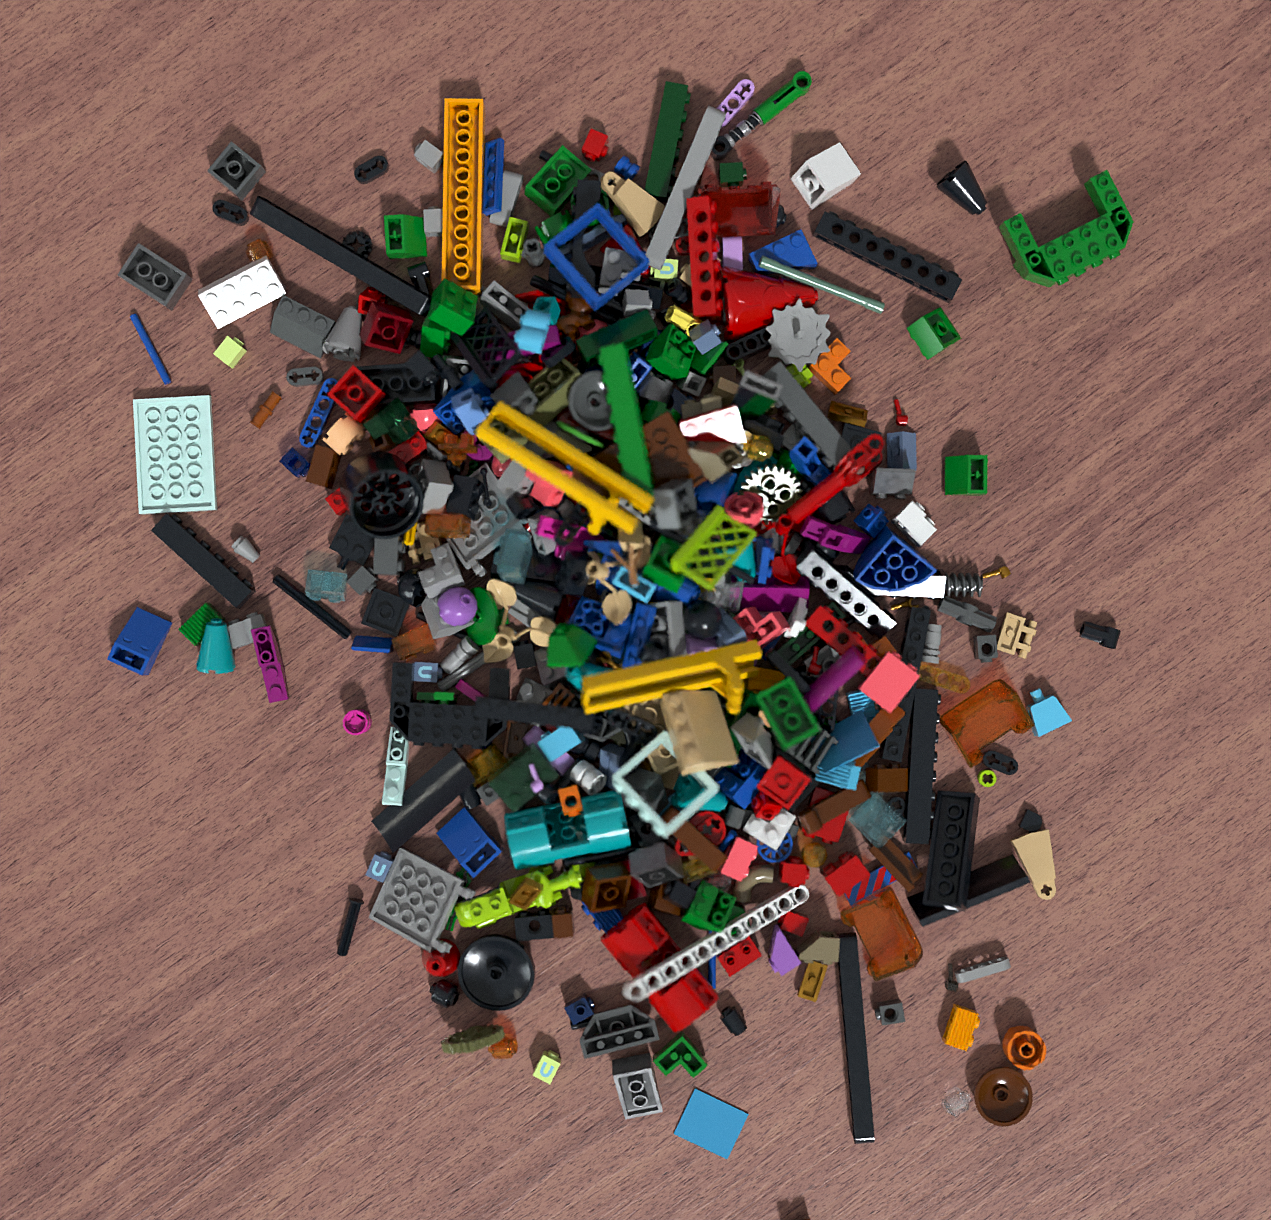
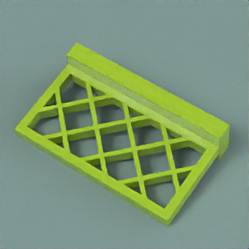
[671,505,757,590]

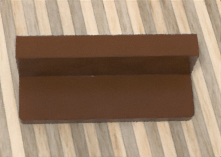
[867,833,923,892]

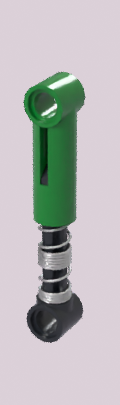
[710,71,812,160]

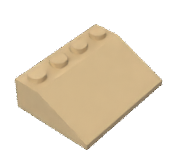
[660,691,739,775]

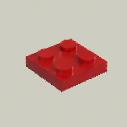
[756,755,812,810]

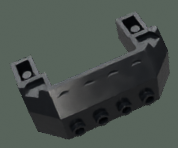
[389,662,511,749]

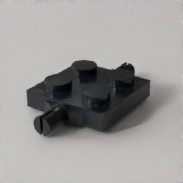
[329,512,375,570]

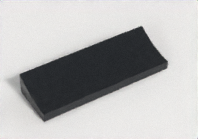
[371,748,481,853]
[923,790,980,912]
[907,854,1031,927]

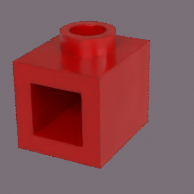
[582,128,609,162]

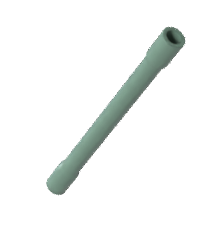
[758,255,885,314]

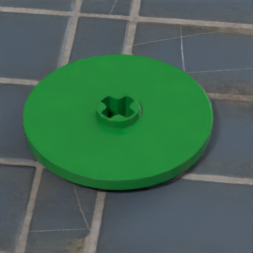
[465,587,499,645]

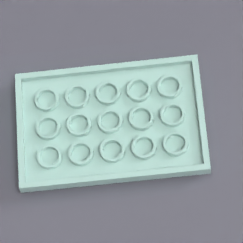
[133,395,217,515]

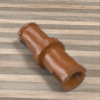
[250,391,282,429]

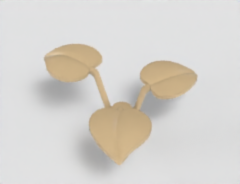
[586,536,651,625]
[482,579,556,663]

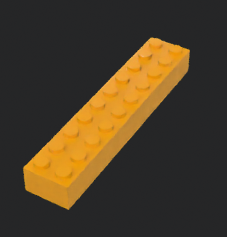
[442,98,485,295]

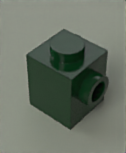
[719,162,747,190]

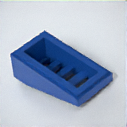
[584,540,627,561]

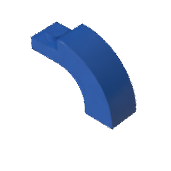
[790,436,831,486]

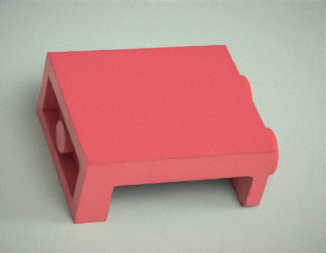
[857,651,919,713]

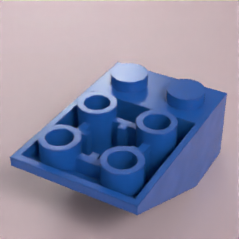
[433,370,497,435]
[568,596,634,659]
[107,607,172,675]
[713,747,766,810]
[436,807,504,878]

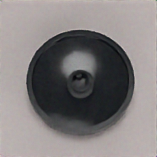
[458,934,535,1011]

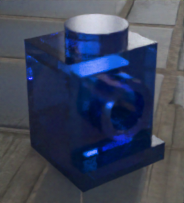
[279,447,311,478]

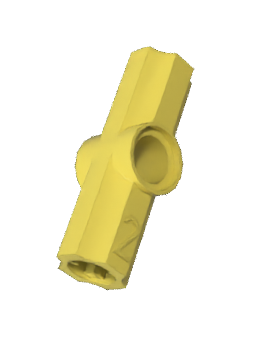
[665,305,720,337]

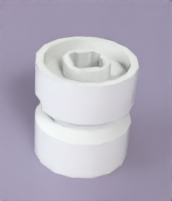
[570,760,607,795]

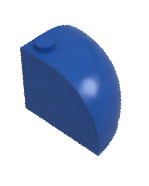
[694,471,738,525]
[853,525,937,592]

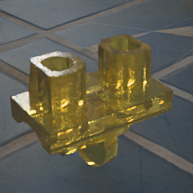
[682,858,718,884]

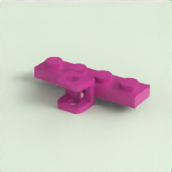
[535,515,607,560]

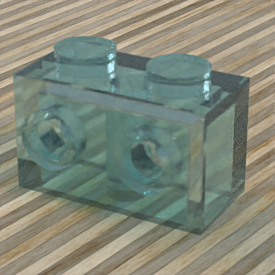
[305,570,348,603]

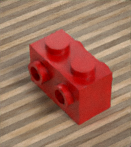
[778,856,810,887]
[716,935,762,977]

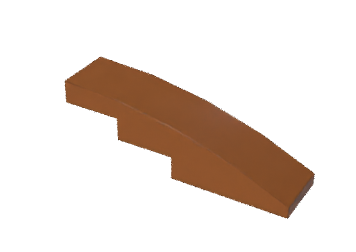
[852,706,905,767]

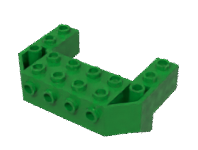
[999,170,1134,288]

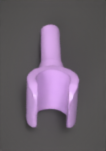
[529,764,543,793]

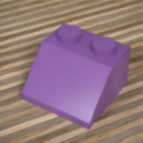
[768,924,801,976]

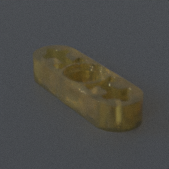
[918,664,971,694]

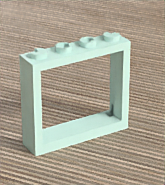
[612,730,719,838]

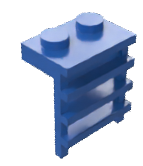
[752,536,775,584]

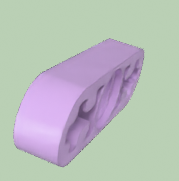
[716,79,754,128]

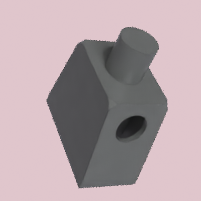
[490,371,538,415]

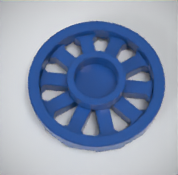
[756,832,793,863]

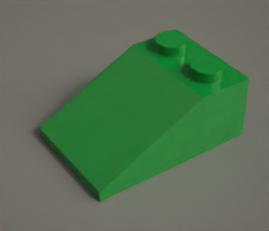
[524,145,592,217]

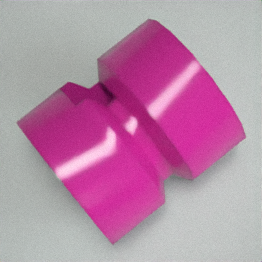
[343,709,372,735]

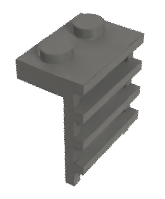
[774,724,838,774]

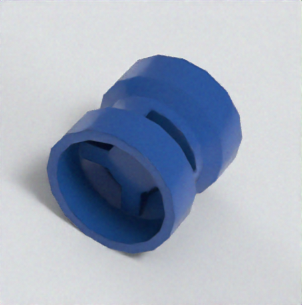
[614,155,640,181]

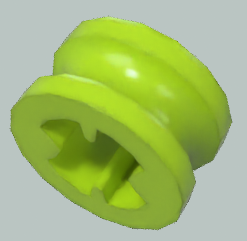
[977,769,997,787]

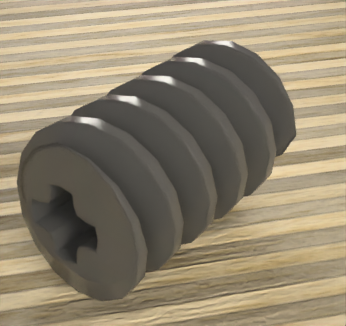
[944,572,983,597]

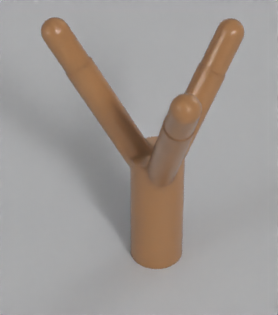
[610,546,642,586]

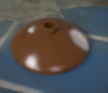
[974,1067,1033,1126]

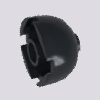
[397,568,426,607]
[683,599,723,640]

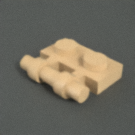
[408,519,442,565]
[997,612,1037,659]

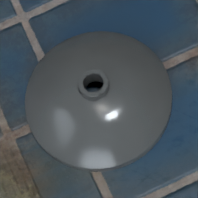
[568,371,615,431]

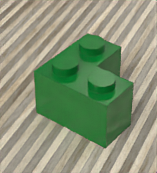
[420,310,452,358]
[653,1031,708,1078]

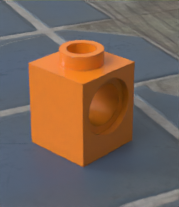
[558,785,583,817]

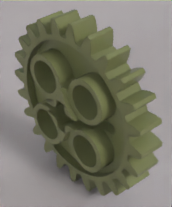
[738,463,802,525]
[441,1024,505,1054]

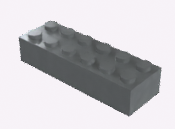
[762,362,852,469]

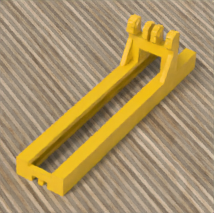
[476,401,654,535]
[581,640,762,714]

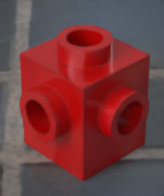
[358,287,387,315]
[752,790,783,820]

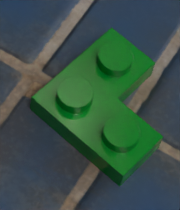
[417,692,458,705]

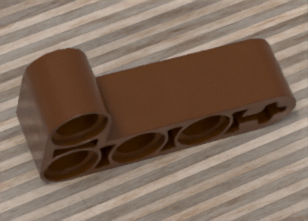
[797,779,872,835]
[659,804,728,872]

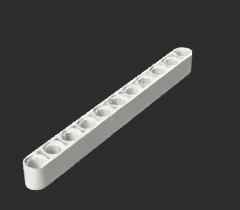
[623,885,809,1001]

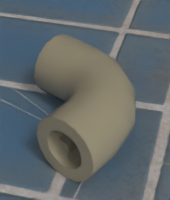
[732,864,774,902]

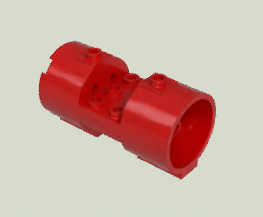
[600,902,719,1032]

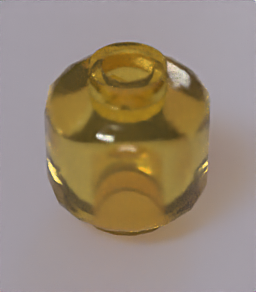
[743,434,773,462]
[801,841,827,868]

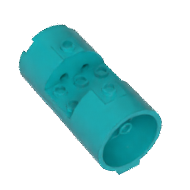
[504,790,631,870]

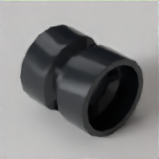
[569,736,604,763]

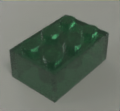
[488,742,559,813]

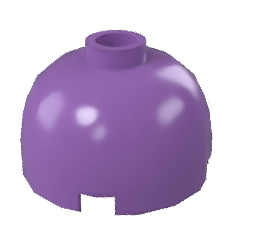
[437,587,477,626]

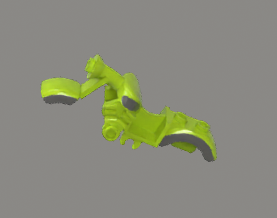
[454,853,596,929]

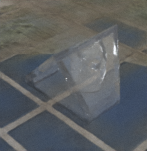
[699,581,745,613]

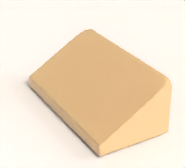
[619,518,643,552]

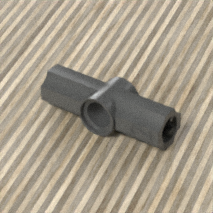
[521,238,546,269]
[937,595,997,633]

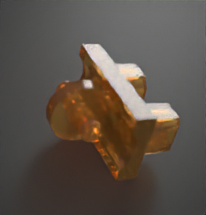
[438,434,478,466]

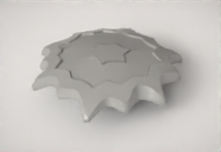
[766,299,831,372]

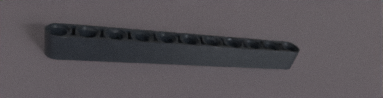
[250,196,432,316]
[837,932,875,1144]

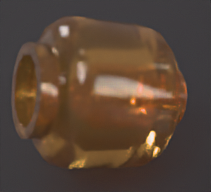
[245,238,274,262]
[488,1033,518,1059]

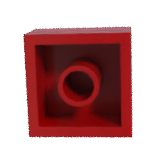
[327,365,387,423]
[821,851,870,897]

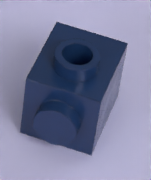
[564,993,596,1025]

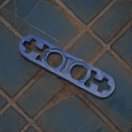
[299,378,338,448]

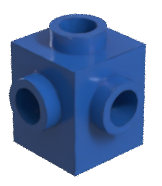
[854,503,889,538]

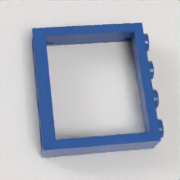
[544,203,650,311]

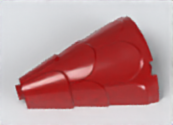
[718,266,818,344]

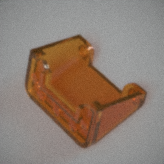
[939,679,1035,768]
[840,887,923,982]

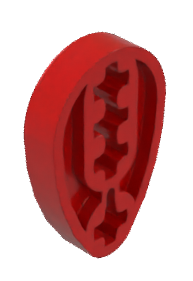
[675,811,726,856]

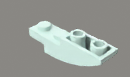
[382,727,410,806]

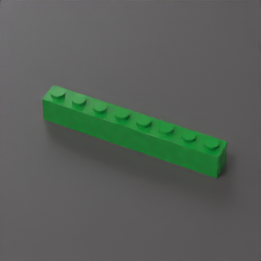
[598,343,655,506]

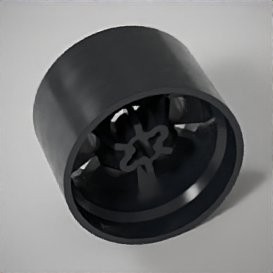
[340,451,424,539]

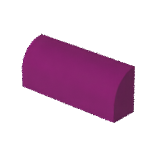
[730,575,809,612]
[801,645,867,714]

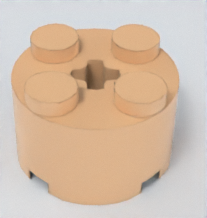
[322,412,367,455]

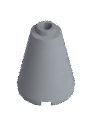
[322,306,362,362]

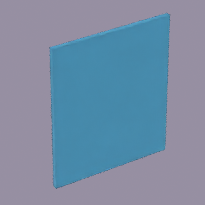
[810,710,879,775]
[674,1088,749,1159]

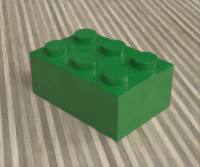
[755,677,820,751]

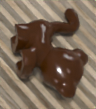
[556,290,599,341]

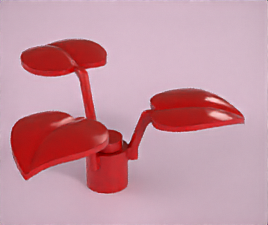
[729,514,812,584]

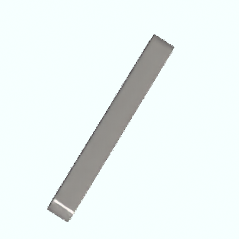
[646,105,726,271]

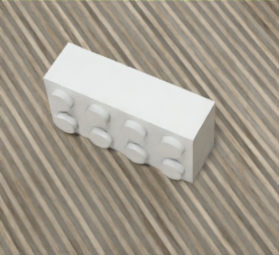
[198,255,286,329]

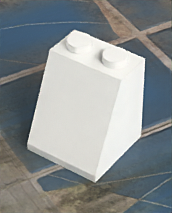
[791,142,861,210]

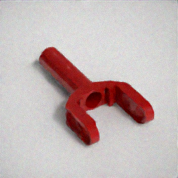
[786,434,884,525]

